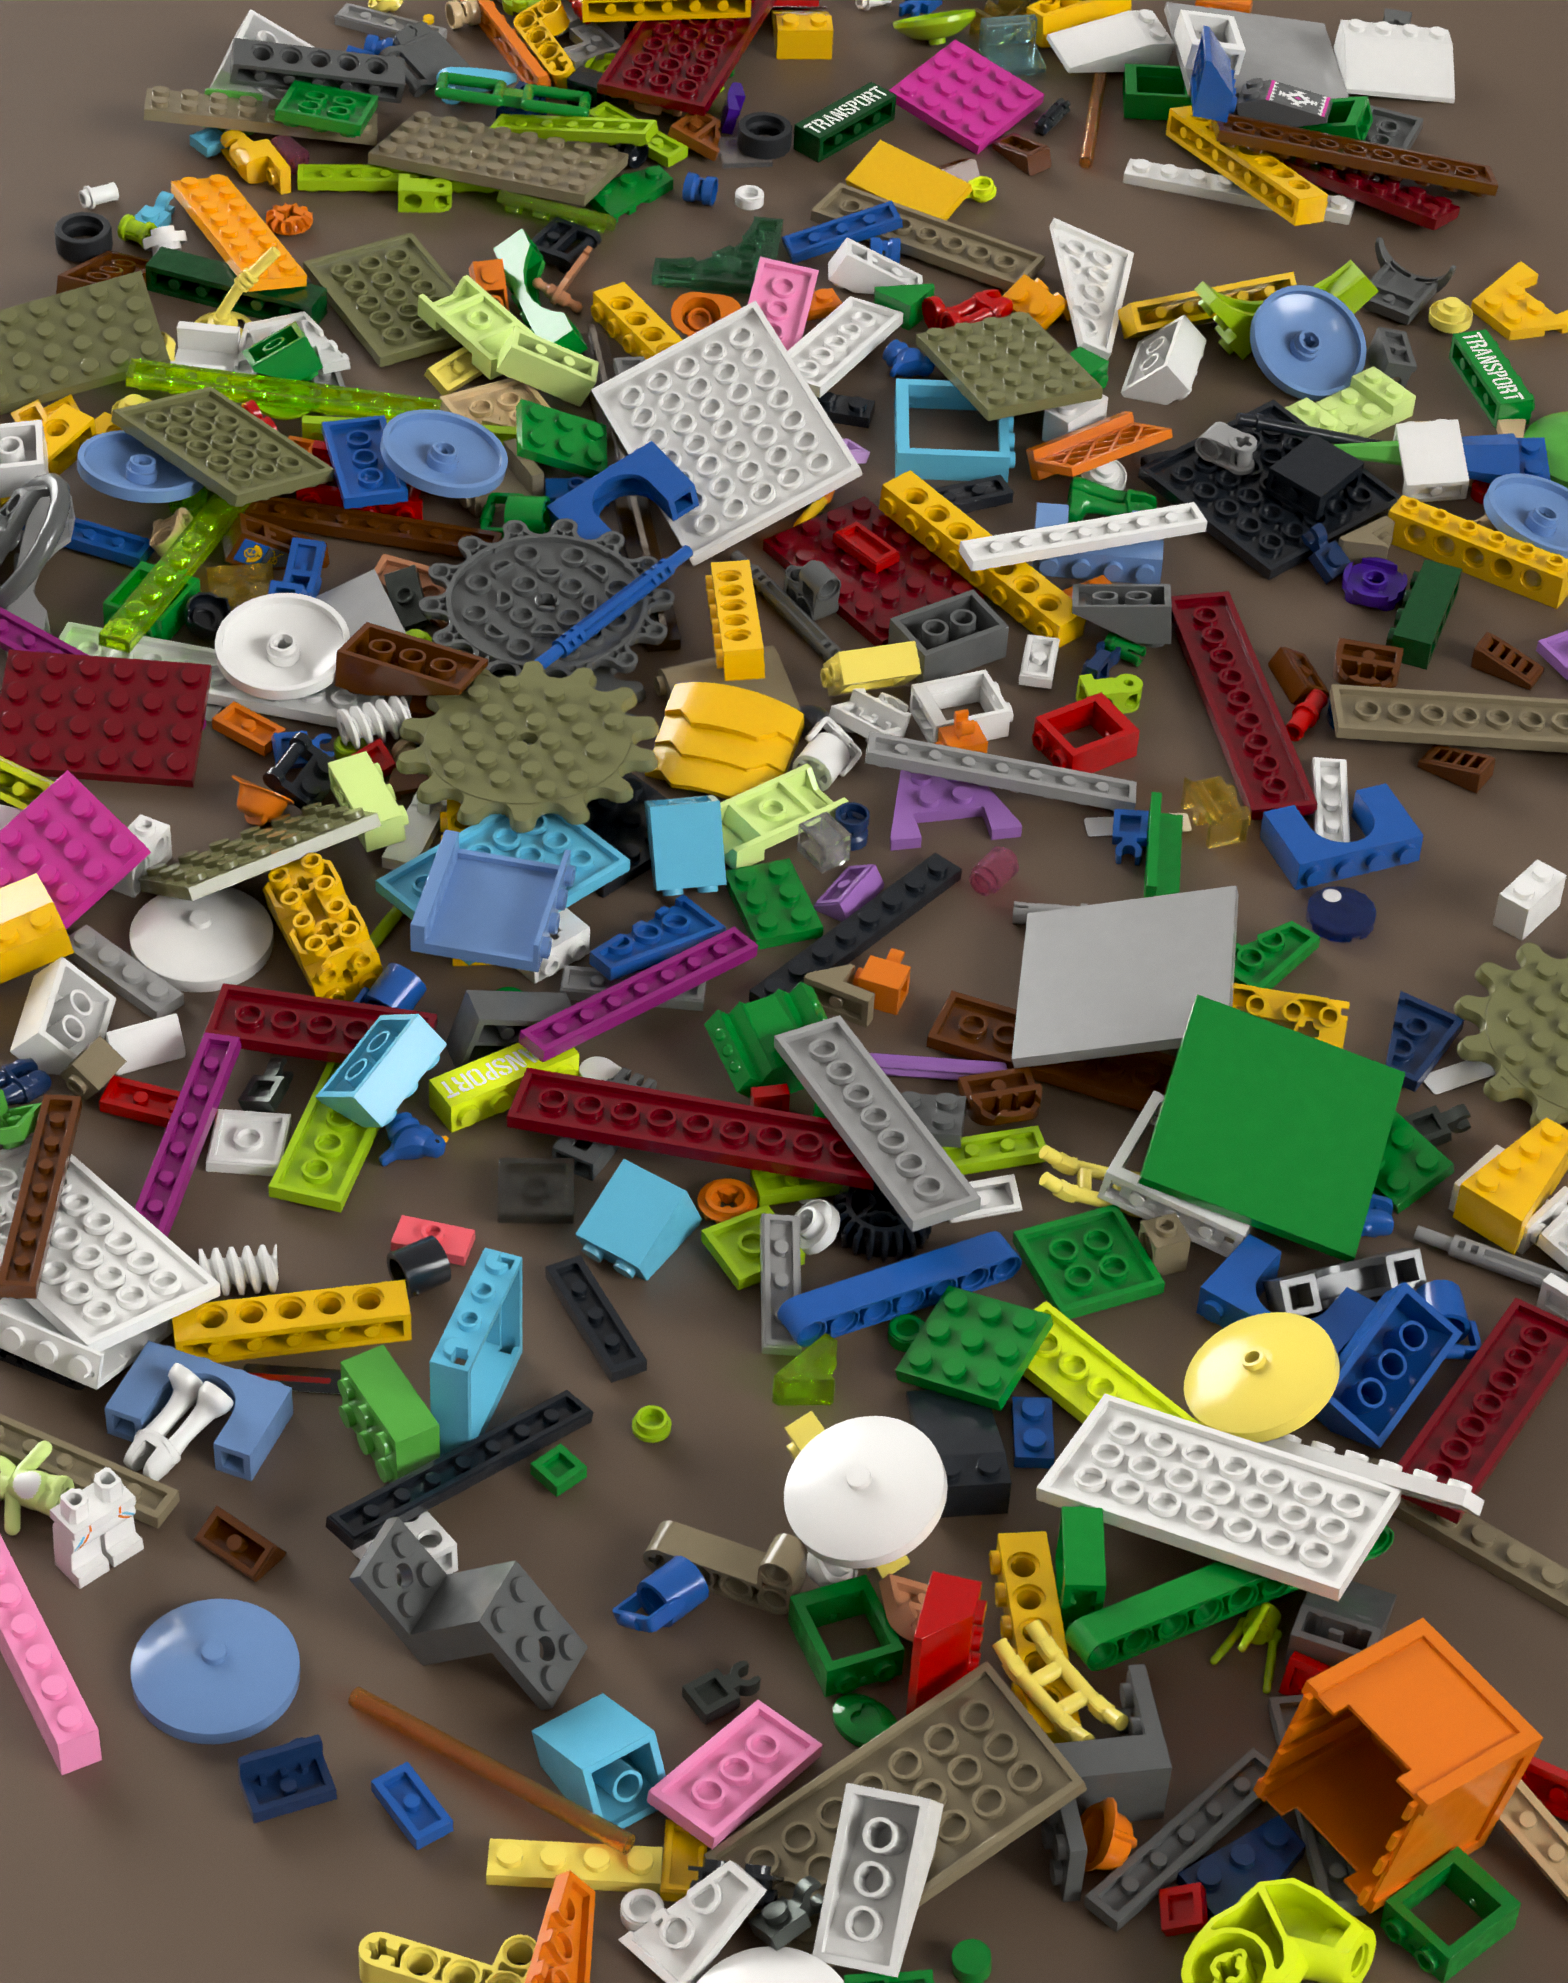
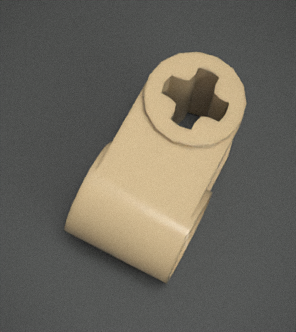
[149,507,196,568]

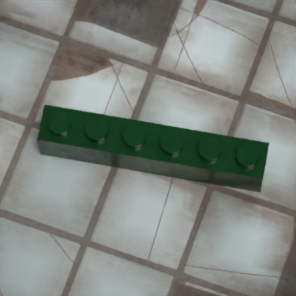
[145,246,328,325]

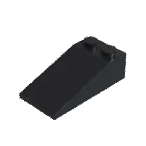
[906,1390,1012,1518]

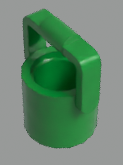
[479,492,551,538]

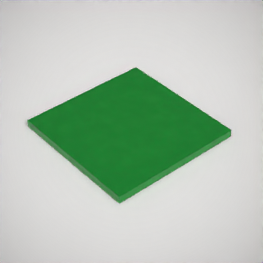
[1138,994,1406,1261]

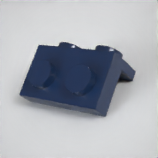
[237,1735,337,1824]

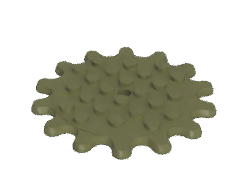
[396,661,659,833]
[1454,943,1568,1128]

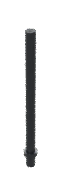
[1235,412,1383,444]

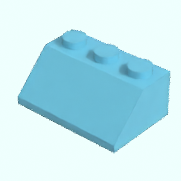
[316,1014,447,1127]

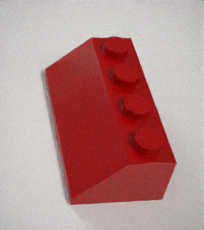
[906,1571,987,1716]

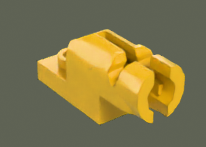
[220,130,292,195]

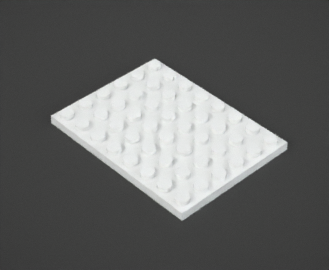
[591,301,863,567]

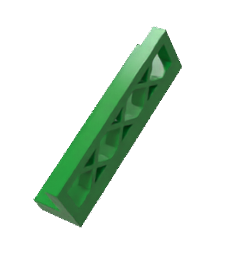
[1143,792,1183,898]

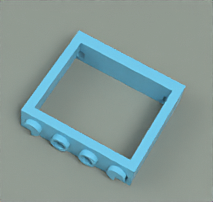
[894,378,1016,483]
[429,1248,522,1456]

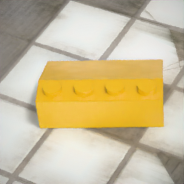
[0,873,74,984]

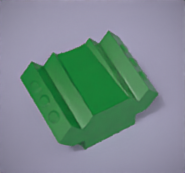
[704,981,828,1098]

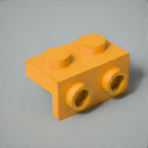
[1002,273,1071,331]

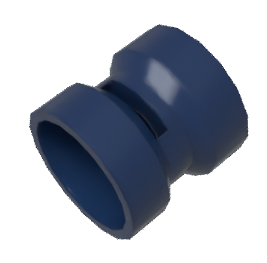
[834,802,870,851]

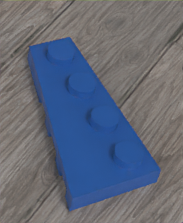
[589,894,726,981]

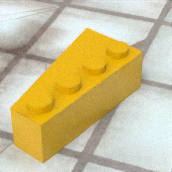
[1453,1117,1568,1255]

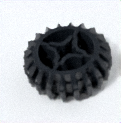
[833,1183,932,1263]

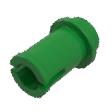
[1104,632,1146,667]

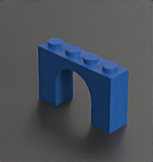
[547,441,699,555]
[1260,783,1424,890]
[1196,1234,1377,1355]

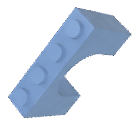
[1032,502,1164,584]
[105,1341,293,1482]

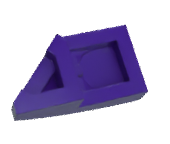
[720,82,746,134]

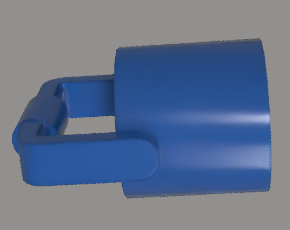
[353,962,427,1010]
[1416,1279,1482,1360]
[612,1556,709,1633]

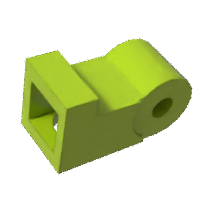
[398,174,453,213]
[1076,674,1143,714]

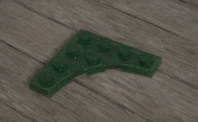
[652,216,784,294]

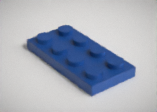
[322,415,408,509]

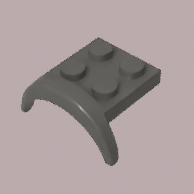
[1362,237,1457,325]

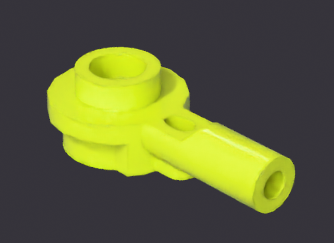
[966,176,997,203]

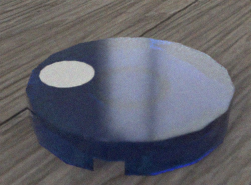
[1306,886,1377,943]

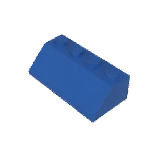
[1190,25,1237,123]
[1315,1282,1463,1449]

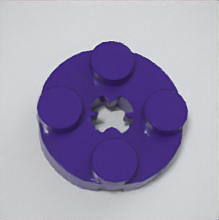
[1342,557,1408,611]

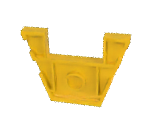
[1471,261,1568,341]

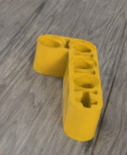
[513,0,576,89]

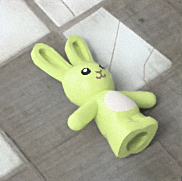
[0,1441,74,1536]

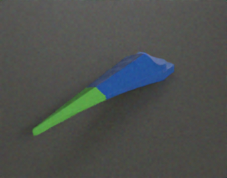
[1333,433,1551,484]

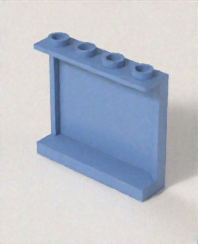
[410,830,576,972]

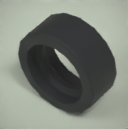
[737,112,792,160]
[54,212,113,263]

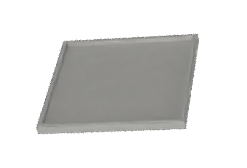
[1164,2,1349,99]
[1012,886,1239,1068]

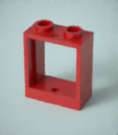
[1032,692,1140,773]

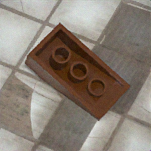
[56,250,149,294]
[335,622,489,696]

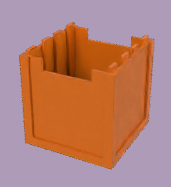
[1253,1618,1544,1914]

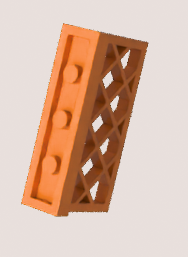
[1026,411,1173,480]

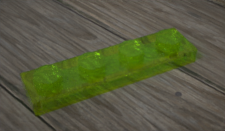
[497,190,617,234]

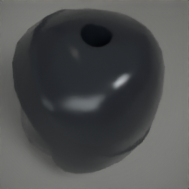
[797,705,829,738]

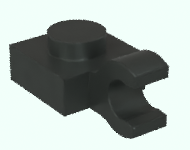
[238,1057,294,1113]
[1403,1104,1471,1147]
[748,1876,824,1951]

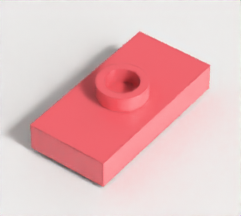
[391,1215,475,1266]

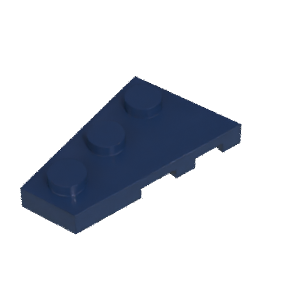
[1385,991,1465,1092]

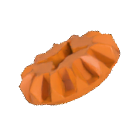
[265,203,313,236]
[697,1178,758,1224]

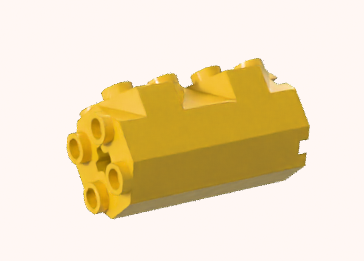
[262,853,383,1002]
[1232,983,1350,1049]

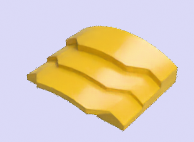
[645,682,804,799]

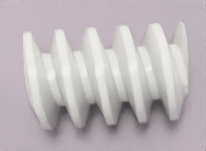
[336,696,412,750]
[199,1244,279,1296]

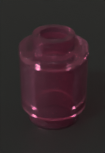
[271,135,310,174]
[969,846,1019,896]

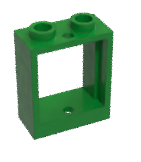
[1122,63,1192,121]
[1297,96,1373,141]
[103,561,200,640]
[1055,1506,1106,1634]
[788,1574,904,1697]
[1380,1846,1521,1983]

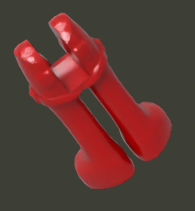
[922,289,1013,329]

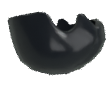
[183,592,232,640]

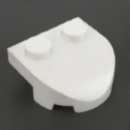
[829,688,912,742]

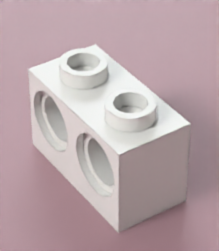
[112,814,172,898]

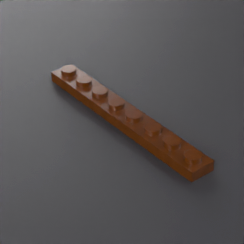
[245,496,503,557]
[0,1094,82,1299]

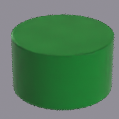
[952,1939,992,1983]

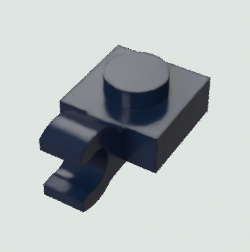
[1301,522,1351,584]
[1081,641,1121,680]

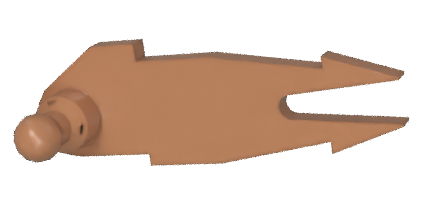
[532,246,593,313]

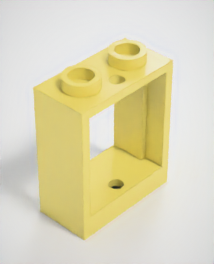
[821,641,921,696]

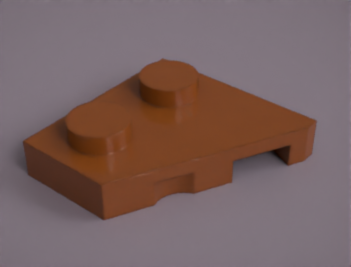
[667,113,721,161]

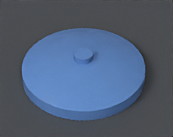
[1250,285,1367,401]
[380,409,508,498]
[77,430,204,503]
[1483,473,1568,559]
[130,1599,300,1744]

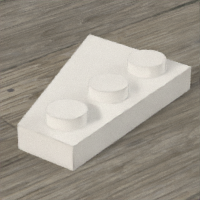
[618,1860,767,1983]

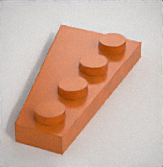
[525,1870,596,1983]

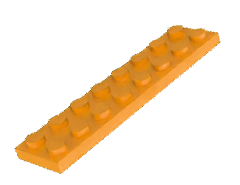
[171,174,307,292]

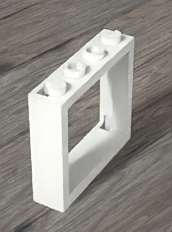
[1097,1091,1253,1258]

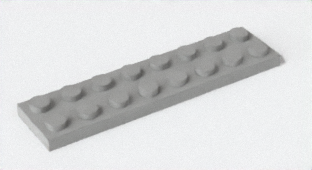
[774,1015,981,1232]

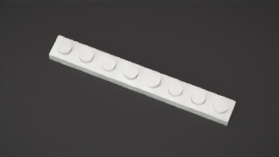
[1123,158,1355,225]
[959,502,1208,571]

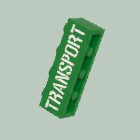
[1449,329,1535,429]

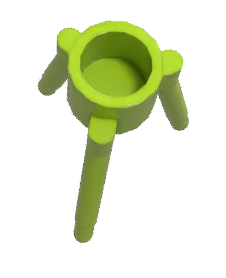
[1210,1602,1282,1694]

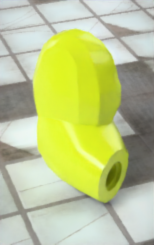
[1181,1878,1376,1983]

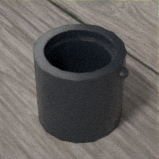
[387,1236,451,1299]

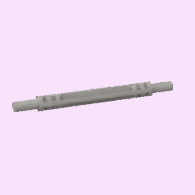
[1414,1225,1568,1288]

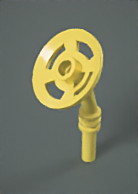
[195,246,281,337]

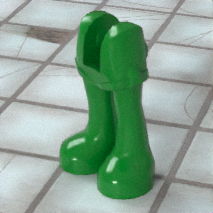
[1067,476,1157,523]

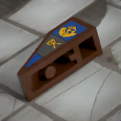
[222,512,330,571]

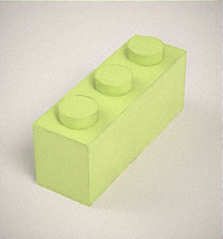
[496,327,599,407]
[328,751,409,852]

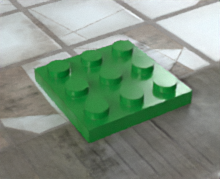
[274,80,379,138]
[1012,1205,1165,1319]
[895,1285,1053,1411]

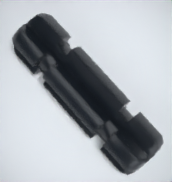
[1034,98,1071,136]

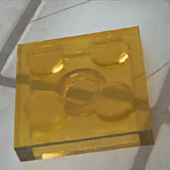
[206,563,274,610]

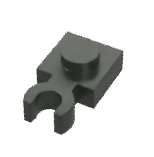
[682,1660,761,1725]

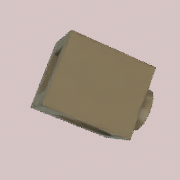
[59,1036,127,1100]
[1138,1213,1191,1276]

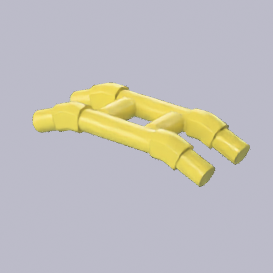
[1039,1145,1141,1218]
[992,1619,1129,1742]

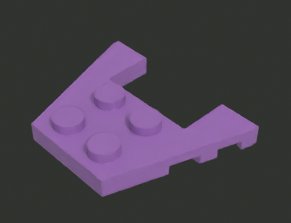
[890,770,1022,851]

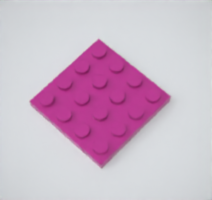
[889,39,1045,155]
[0,770,151,929]

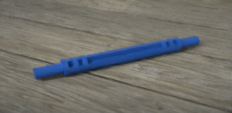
[534,545,693,669]

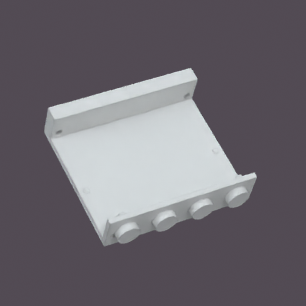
[0,1297,173,1390]

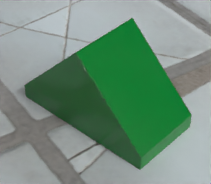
[873,283,935,331]

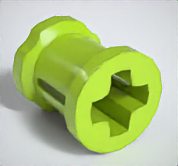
[117,214,157,248]

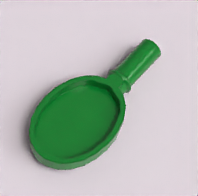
[832,1694,897,1747]

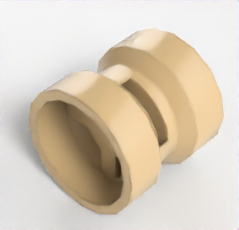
[445,0,481,30]

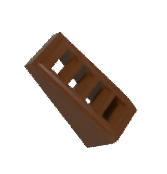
[992,133,1051,176]
[1471,632,1545,690]
[1417,744,1496,794]

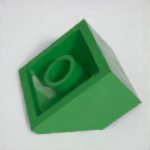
[242,321,324,383]

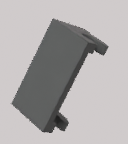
[1367,327,1417,387]

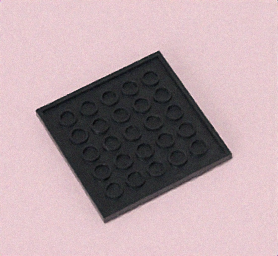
[1138,399,1401,580]

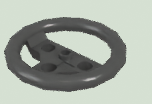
[0,473,71,609]

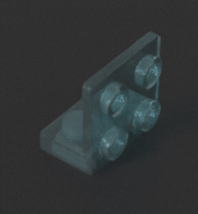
[979,14,1046,76]

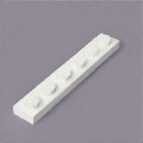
[1259,1434,1485,1516]

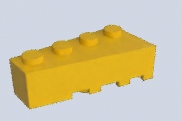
[1026,0,1132,48]

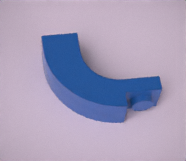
[268,537,326,598]

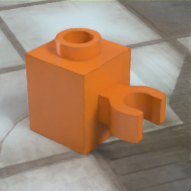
[934,709,988,753]
[853,948,911,1015]

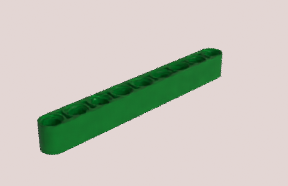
[1065,1525,1394,1671]

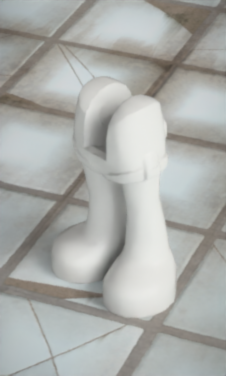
[123,1363,234,1481]

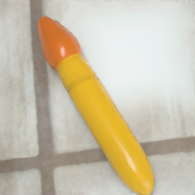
[793,490,835,527]

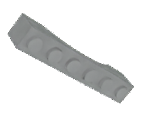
[5,495,75,657]

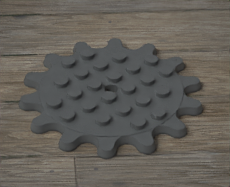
[419,518,675,678]

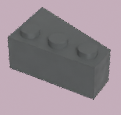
[446,990,572,1068]

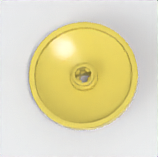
[1184,1312,1340,1443]

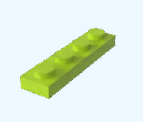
[588,101,688,168]

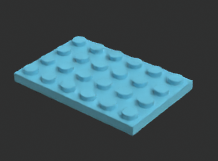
[375,813,630,965]

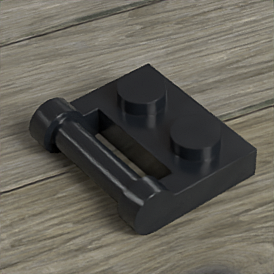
[532,217,602,274]
[263,732,335,811]

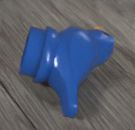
[882,339,935,378]
[379,1112,449,1167]

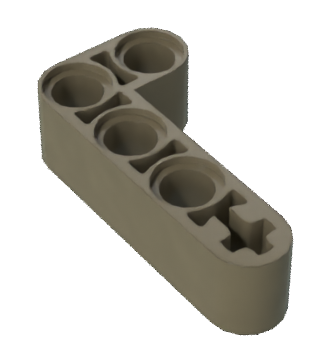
[643,1520,808,1615]

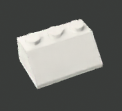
[1121,314,1207,405]
[10,957,116,1075]

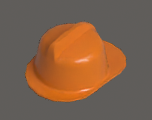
[671,292,742,337]
[231,775,294,826]
[1080,1797,1138,1872]

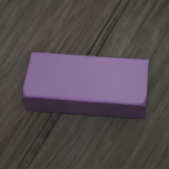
[813,864,884,922]

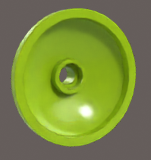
[893,9,976,45]

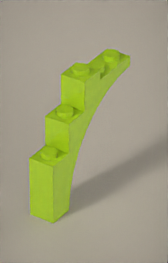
[1194,260,1379,360]

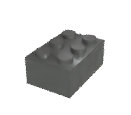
[888,589,1009,683]

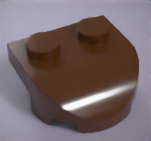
[1332,638,1404,688]
[957,1067,1042,1126]

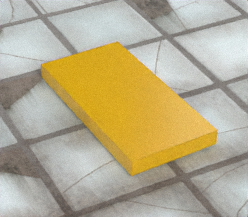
[845,140,972,221]

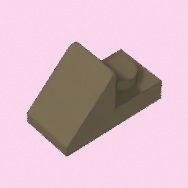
[1338,516,1395,566]
[804,964,875,1028]

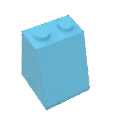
[644,795,727,896]
[575,1159,702,1281]
[531,1693,666,1841]

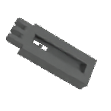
[552,1067,657,1181]

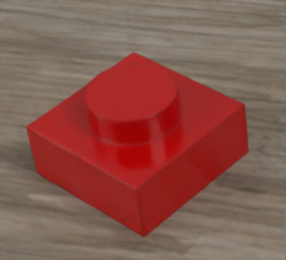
[351,738,396,778]
[750,1084,790,1112]
[1159,1882,1208,1937]

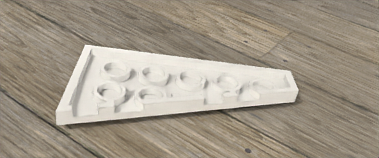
[1049,218,1134,361]

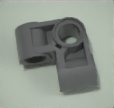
[783,560,841,622]

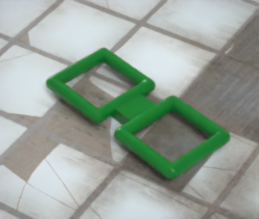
[435,72,591,117]

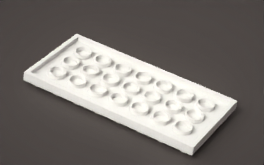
[0,1136,220,1352]
[1036,1394,1402,1602]

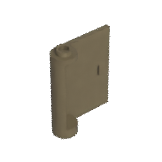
[653,645,800,709]

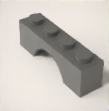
[1263,1248,1427,1316]

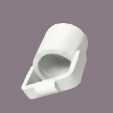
[792,716,862,791]

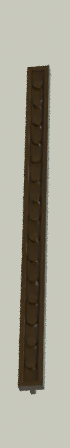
[581,324,681,652]

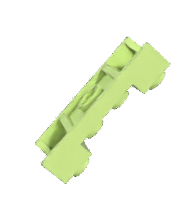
[417,275,537,380]
[1285,366,1416,444]
[720,763,849,869]

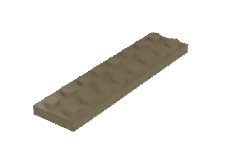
[144,86,377,146]
[810,183,1045,292]
[1329,684,1568,753]

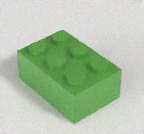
[337,1344,440,1483]

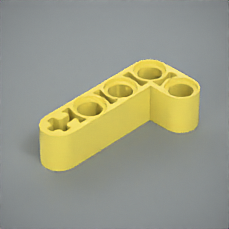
[358,1932,536,1983]

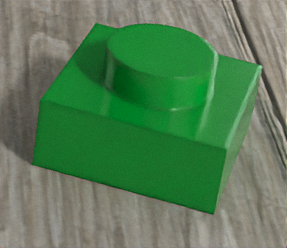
[530,1443,587,1497]

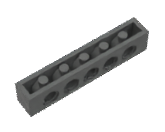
[230,38,405,104]

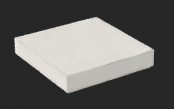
[206,1109,292,1176]

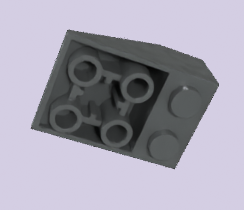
[1284,1581,1397,1667]

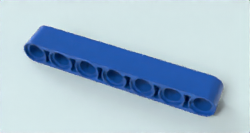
[777,1231,1022,1347]

